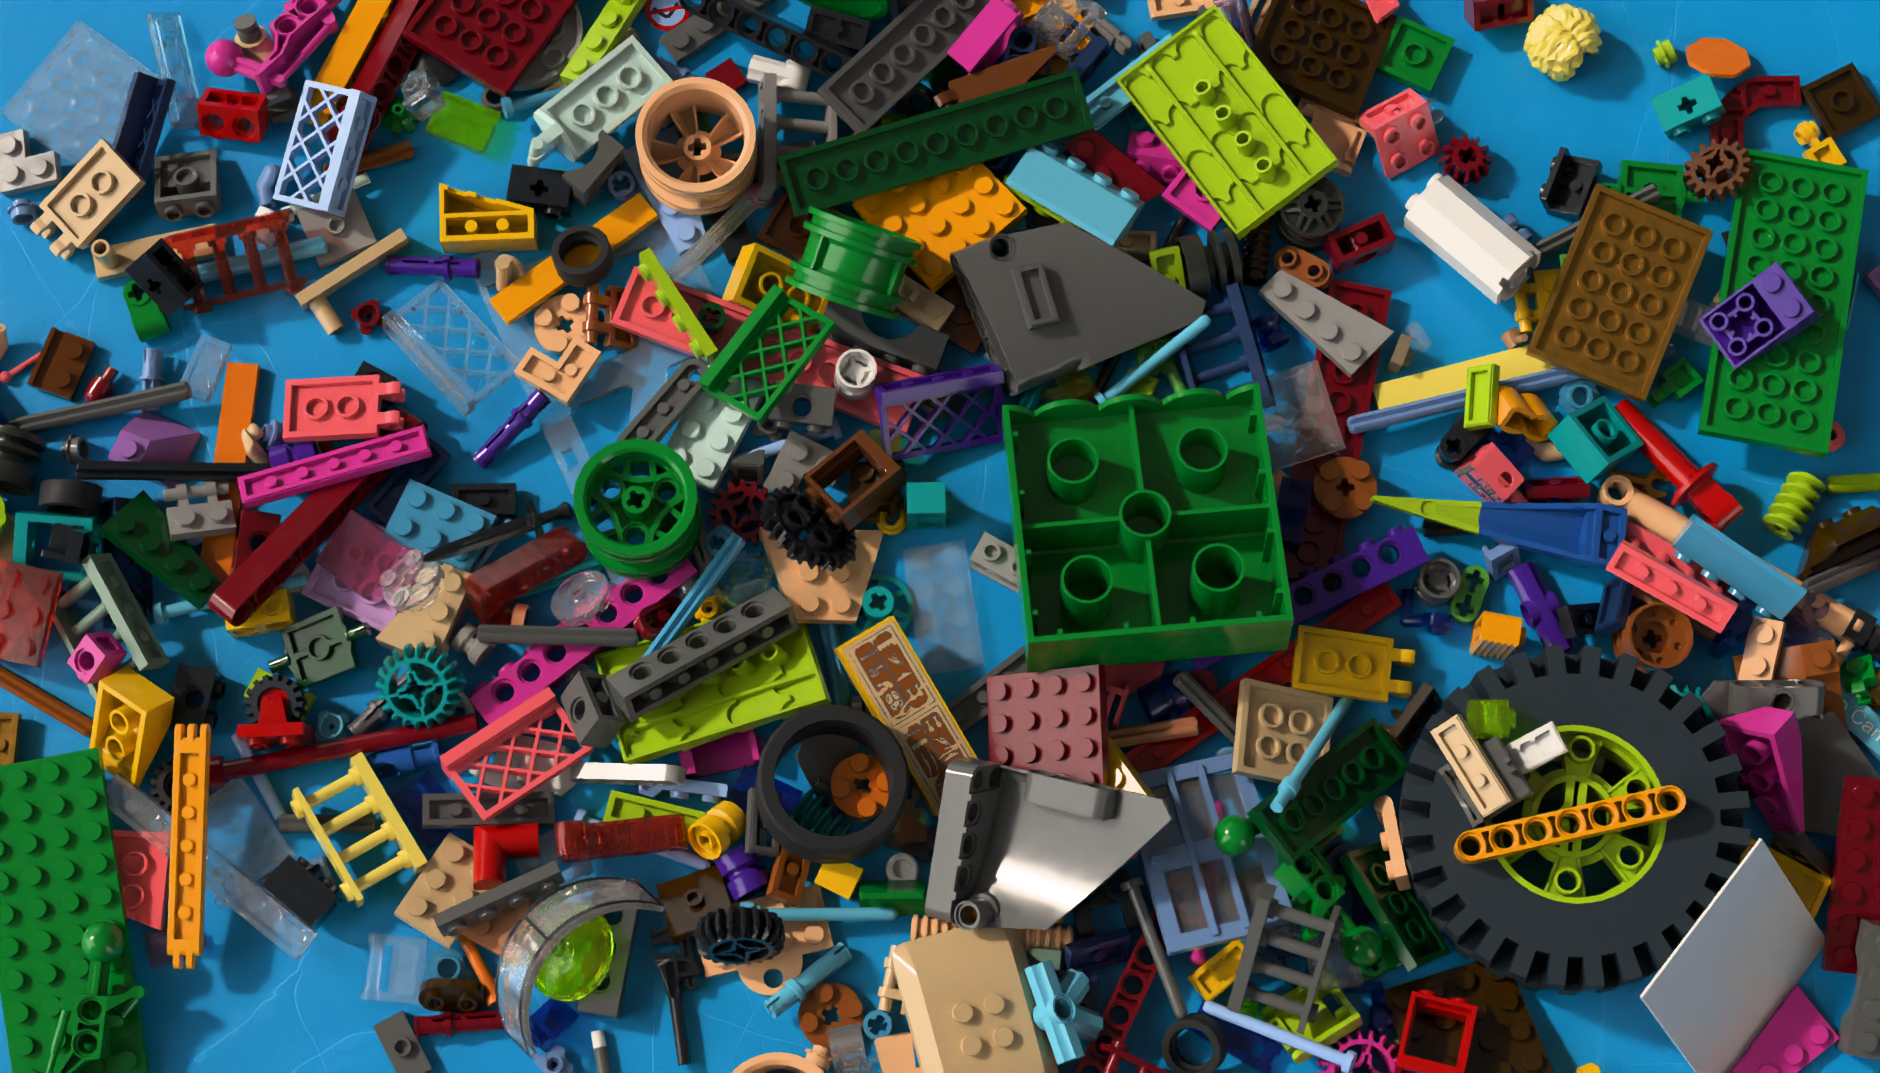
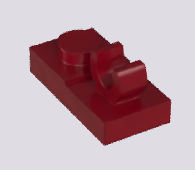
[1520,476,1590,503]

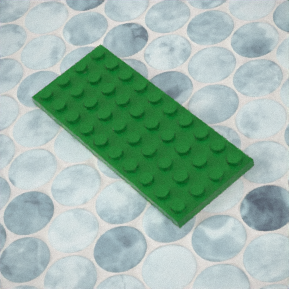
[1697,148,1869,458]
[0,747,151,1073]

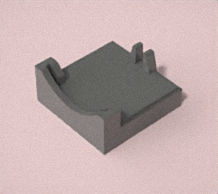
[562,130,624,210]
[1438,735,1535,828]

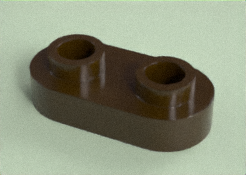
[418,978,486,1012]

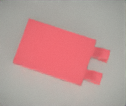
[282,375,406,443]

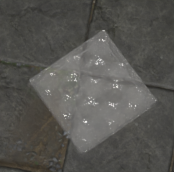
[1227,360,1346,472]

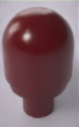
[84,365,119,402]

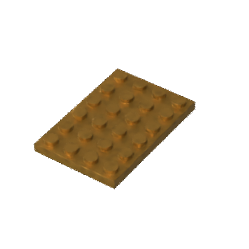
[1525,183,1714,403]

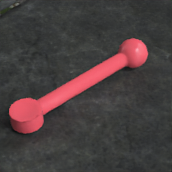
[0,351,41,383]

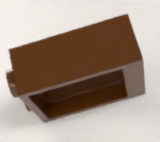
[803,429,907,531]

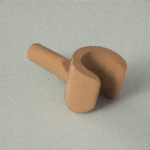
[1500,327,1528,350]

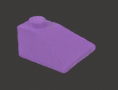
[108,410,201,489]

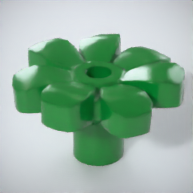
[382,97,421,135]

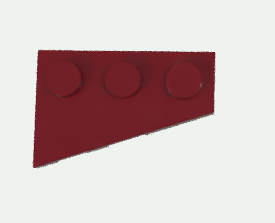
[1065,129,1167,203]

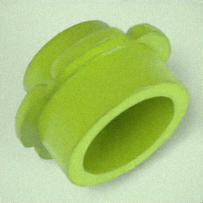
[1652,39,1678,68]

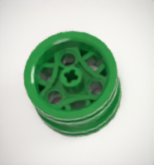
[573,438,703,580]

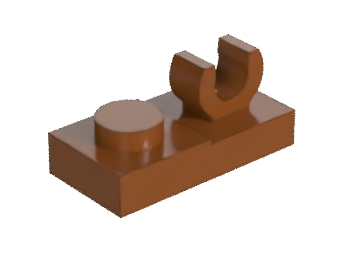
[766,845,811,907]

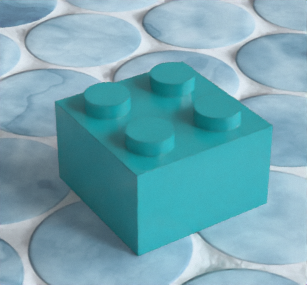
[1547,395,1644,485]

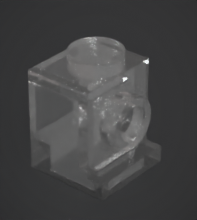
[400,68,446,122]

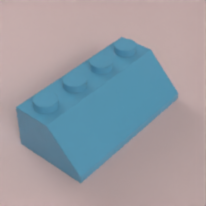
[1671,514,1808,620]

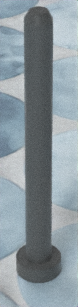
[1120,876,1188,1019]

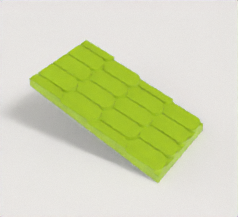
[1115,5,1340,240]
[594,618,832,765]

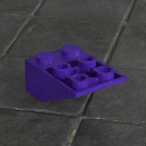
[1698,262,1821,370]

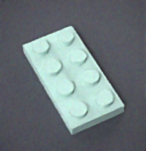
[667,363,764,494]

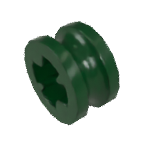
[698,303,726,334]

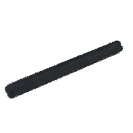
[76,461,271,482]

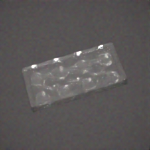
[902,540,984,674]

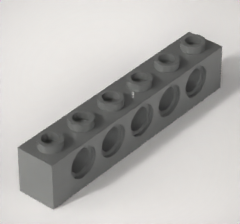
[606,587,799,721]

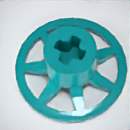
[848,574,913,635]

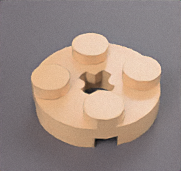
[534,293,586,355]

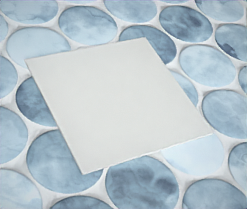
[1639,838,1825,1073]

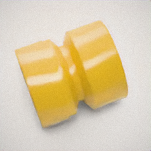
[688,800,746,860]

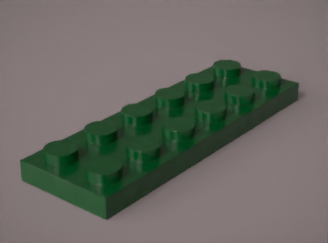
[1246,717,1409,866]

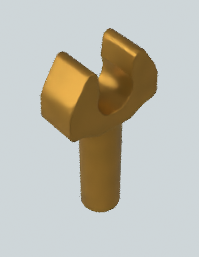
[1609,468,1669,500]

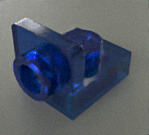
[523,994,580,1053]

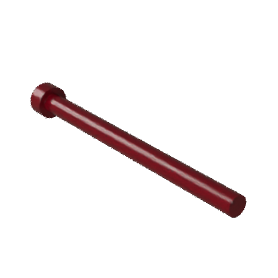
[209,712,480,790]

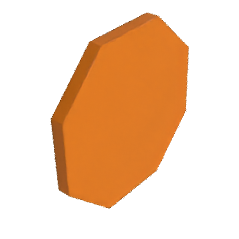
[1685,37,1751,79]

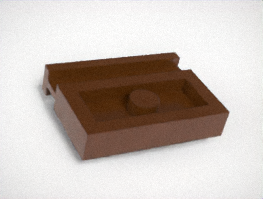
[27,327,97,402]

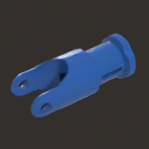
[366,739,443,779]

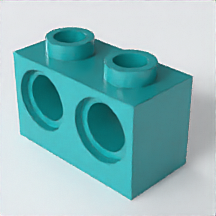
[907,482,952,529]

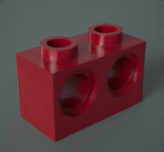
[1464,0,1534,31]

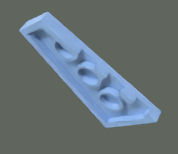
[624,125,708,258]

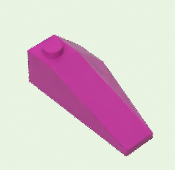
[1719,706,1804,833]

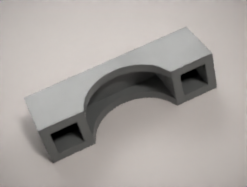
[818,300,949,375]
[1836,918,1880,1060]

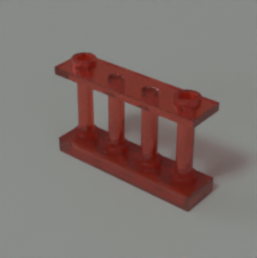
[164,208,311,315]

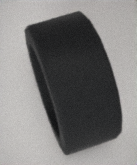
[551,225,614,287]
[38,479,102,516]
[1162,1013,1228,1073]

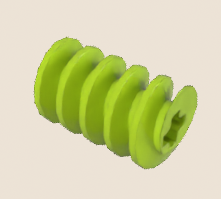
[1762,471,1827,541]

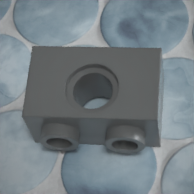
[768,381,837,434]
[560,671,626,749]

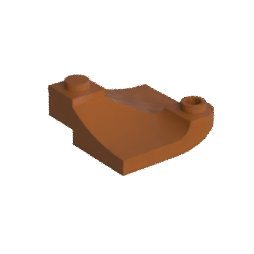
[1732,639,1848,732]

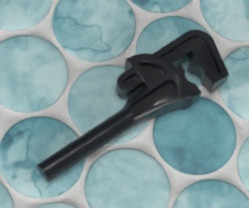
[651,925,703,1066]

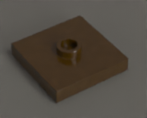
[1800,62,1880,141]
[656,865,731,943]

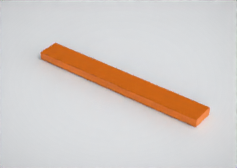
[200,362,261,610]

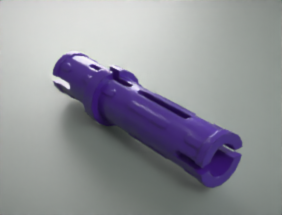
[385,255,482,280]
[471,388,551,470]

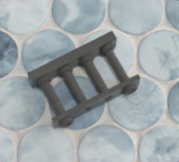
[1227,882,1344,1034]

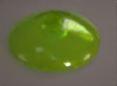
[528,903,614,1002]

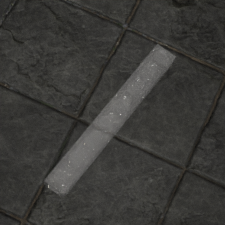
[106,773,318,959]

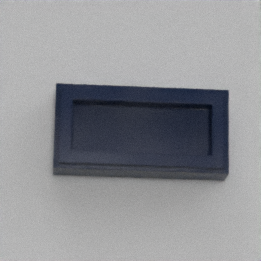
[1594,577,1634,638]

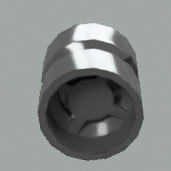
[1412,558,1461,608]

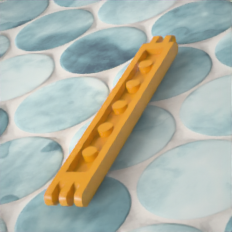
[167,724,211,969]

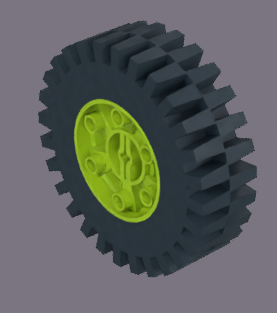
[1397,645,1751,995]

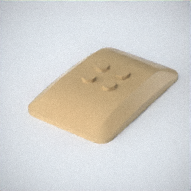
[892,927,1059,1073]

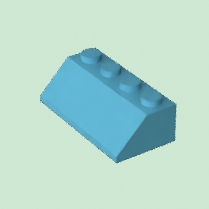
[1005,143,1145,246]

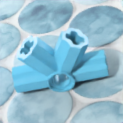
[1024,960,1103,1065]

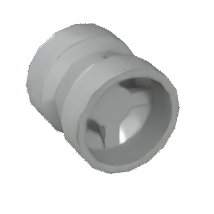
[451,622,496,667]

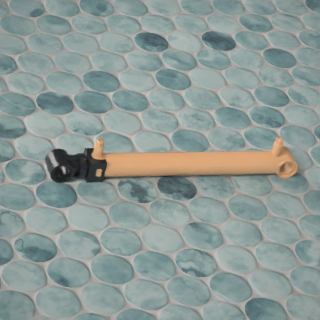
[1596,475,1880,666]

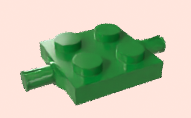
[1598,160,1704,218]

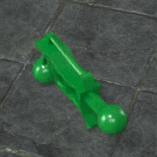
[1213,815,1384,968]
[46,921,148,1073]

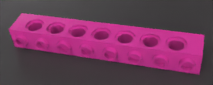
[469,559,700,725]

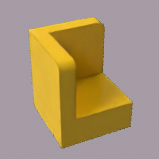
[814,862,866,900]

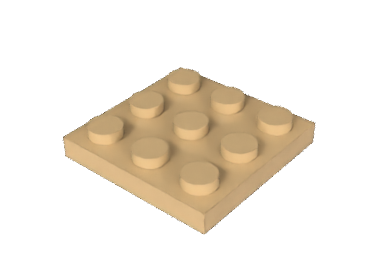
[1232,678,1334,784]

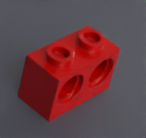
[197,87,270,143]

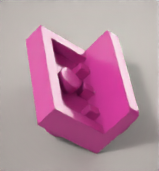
[1126,130,1183,184]

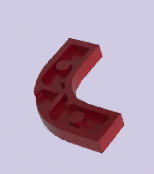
[1709,75,1802,164]

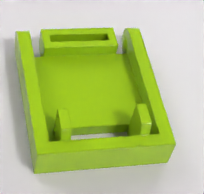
[1260,970,1363,1064]

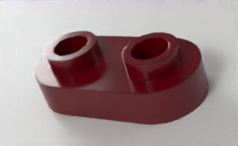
[634,596,682,641]

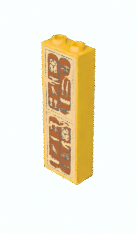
[834,615,978,817]

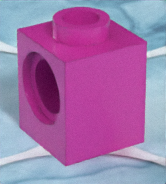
[67,631,127,684]

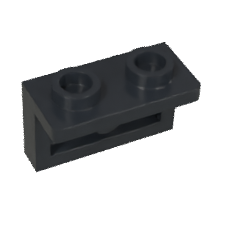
[1539,147,1603,220]

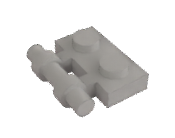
[163,481,236,541]

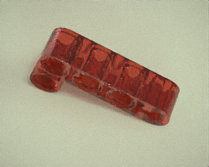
[465,526,588,625]
[554,814,688,863]

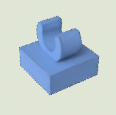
[1482,541,1521,581]

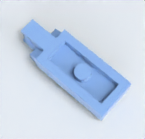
[638,779,731,804]

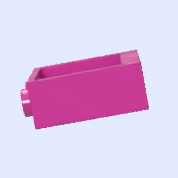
[947,0,1026,74]

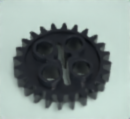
[759,486,857,572]

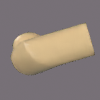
[241,423,271,465]
[1522,438,1565,462]

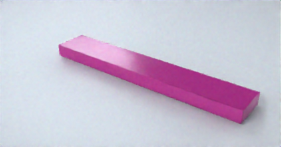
[237,425,432,509]

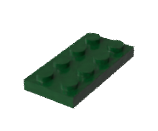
[1338,842,1452,972]

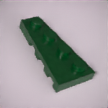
[99,490,222,610]

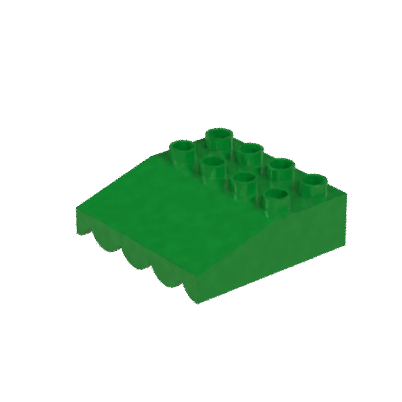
[1002,383,1294,673]

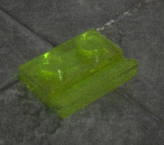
[425,91,501,155]

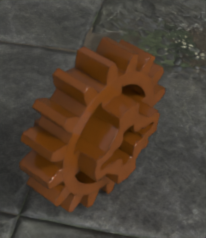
[1683,138,1754,203]

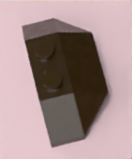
[1795,505,1880,582]

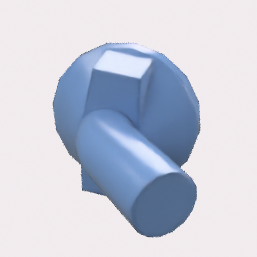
[259,419,295,450]

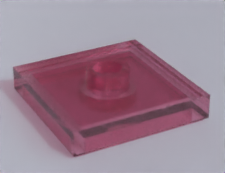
[315,509,404,599]

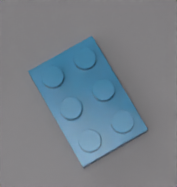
[382,479,498,574]

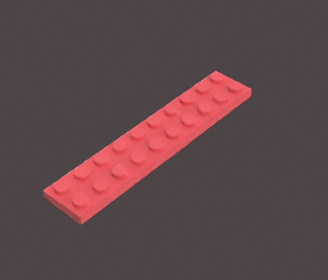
[611,266,924,436]

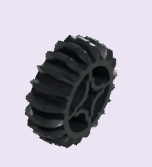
[695,905,785,966]

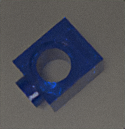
[1482,429,1535,470]

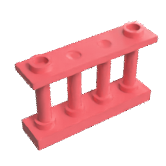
[1606,520,1738,634]

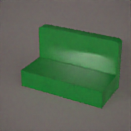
[859,880,925,916]

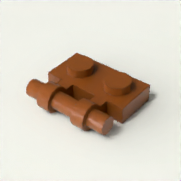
[582,283,637,353]

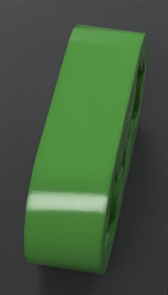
[1448,565,1490,625]

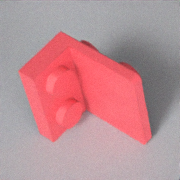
[1357,88,1440,179]

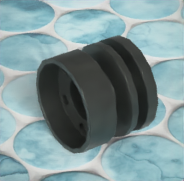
[1274,177,1345,253]
[1175,227,1243,299]
[0,424,47,496]

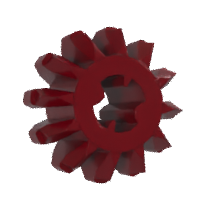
[1438,133,1492,188]

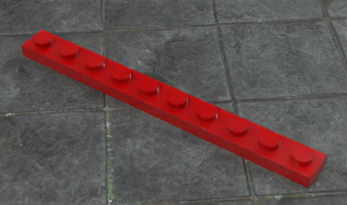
[1125,582,1403,774]

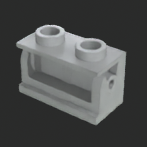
[969,532,1019,595]

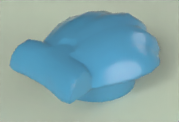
[1558,380,1601,414]
[426,947,474,979]

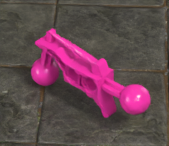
[205,0,342,95]

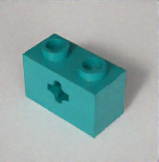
[1650,73,1726,139]

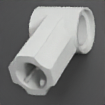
[747,55,812,91]

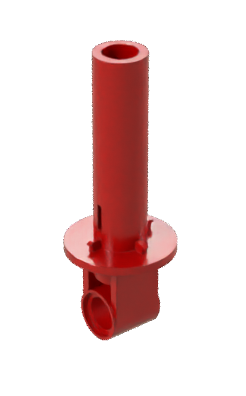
[1615,399,1744,533]

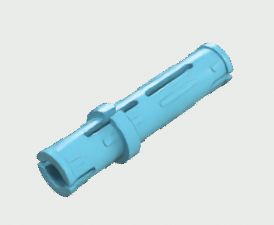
[763,942,853,1019]

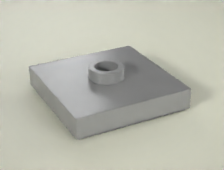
[296,188,377,269]

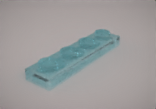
[147,12,200,129]

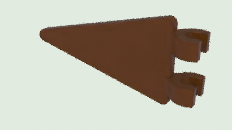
[933,45,1058,109]

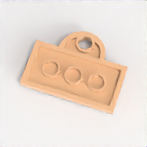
[701,884,834,996]

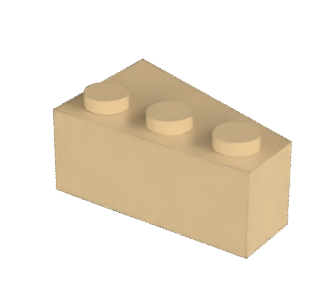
[375,563,479,656]

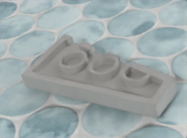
[1258,269,1394,378]

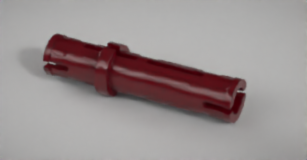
[414,1008,516,1038]

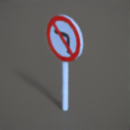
[645,0,690,32]

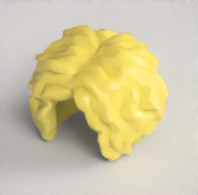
[1523,3,1602,82]

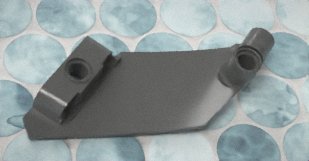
[1701,679,1880,837]

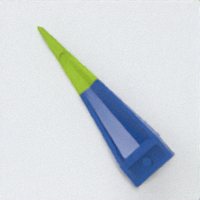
[1369,495,1628,570]

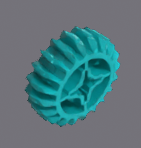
[375,642,464,730]

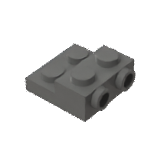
[154,149,222,222]

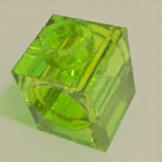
[1466,699,1516,738]

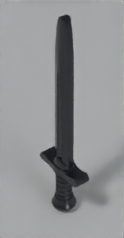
[421,499,574,562]

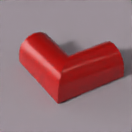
[473,822,540,890]

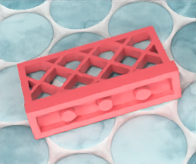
[439,687,594,823]

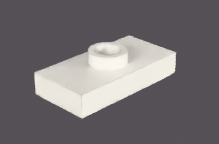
[1505,721,1569,775]

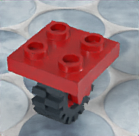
[237,674,315,750]

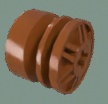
[1611,602,1693,675]

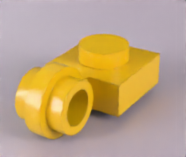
[1793,121,1847,166]

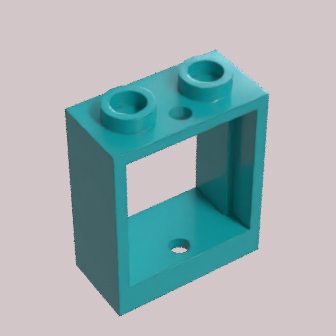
[12,511,104,582]

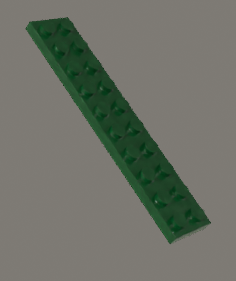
[777,68,1095,219]

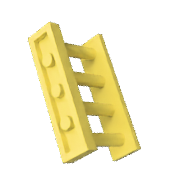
[290,752,428,908]

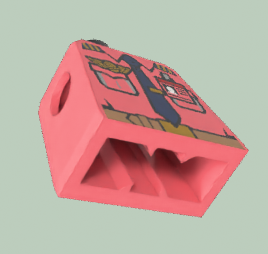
[1453,442,1529,503]

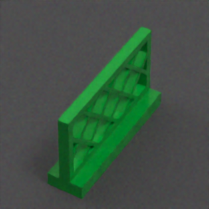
[698,284,837,425]

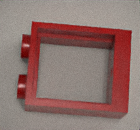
[1394,990,1478,1073]

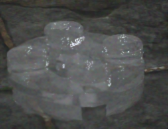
[380,549,445,613]

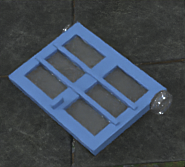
[1139,746,1299,956]

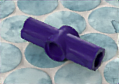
[1506,561,1575,653]

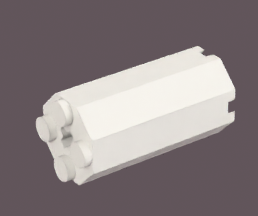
[1404,172,1541,305]

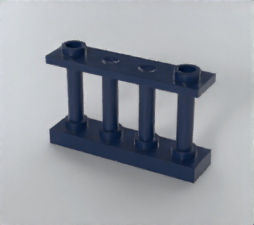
[1170,282,1277,409]

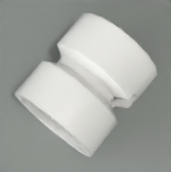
[834,349,877,400]

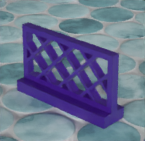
[873,363,1005,461]

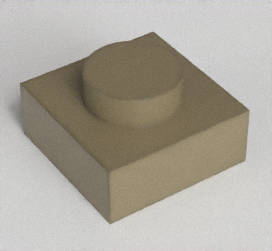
[1386,333,1415,375]

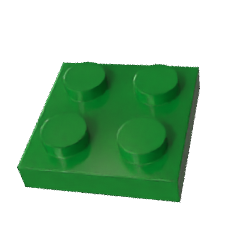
[1375,15,1455,96]

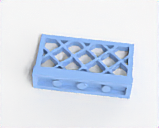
[272,80,377,218]

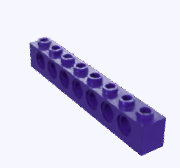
[1189,524,1430,672]

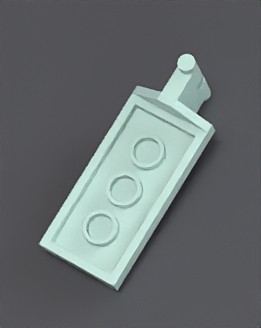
[527,35,673,167]

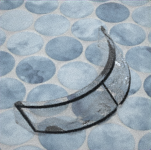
[495,877,666,1060]

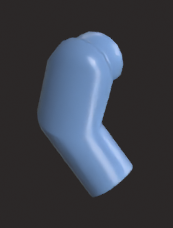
[256,163,281,209]

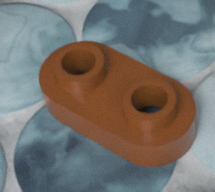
[1274,246,1333,291]

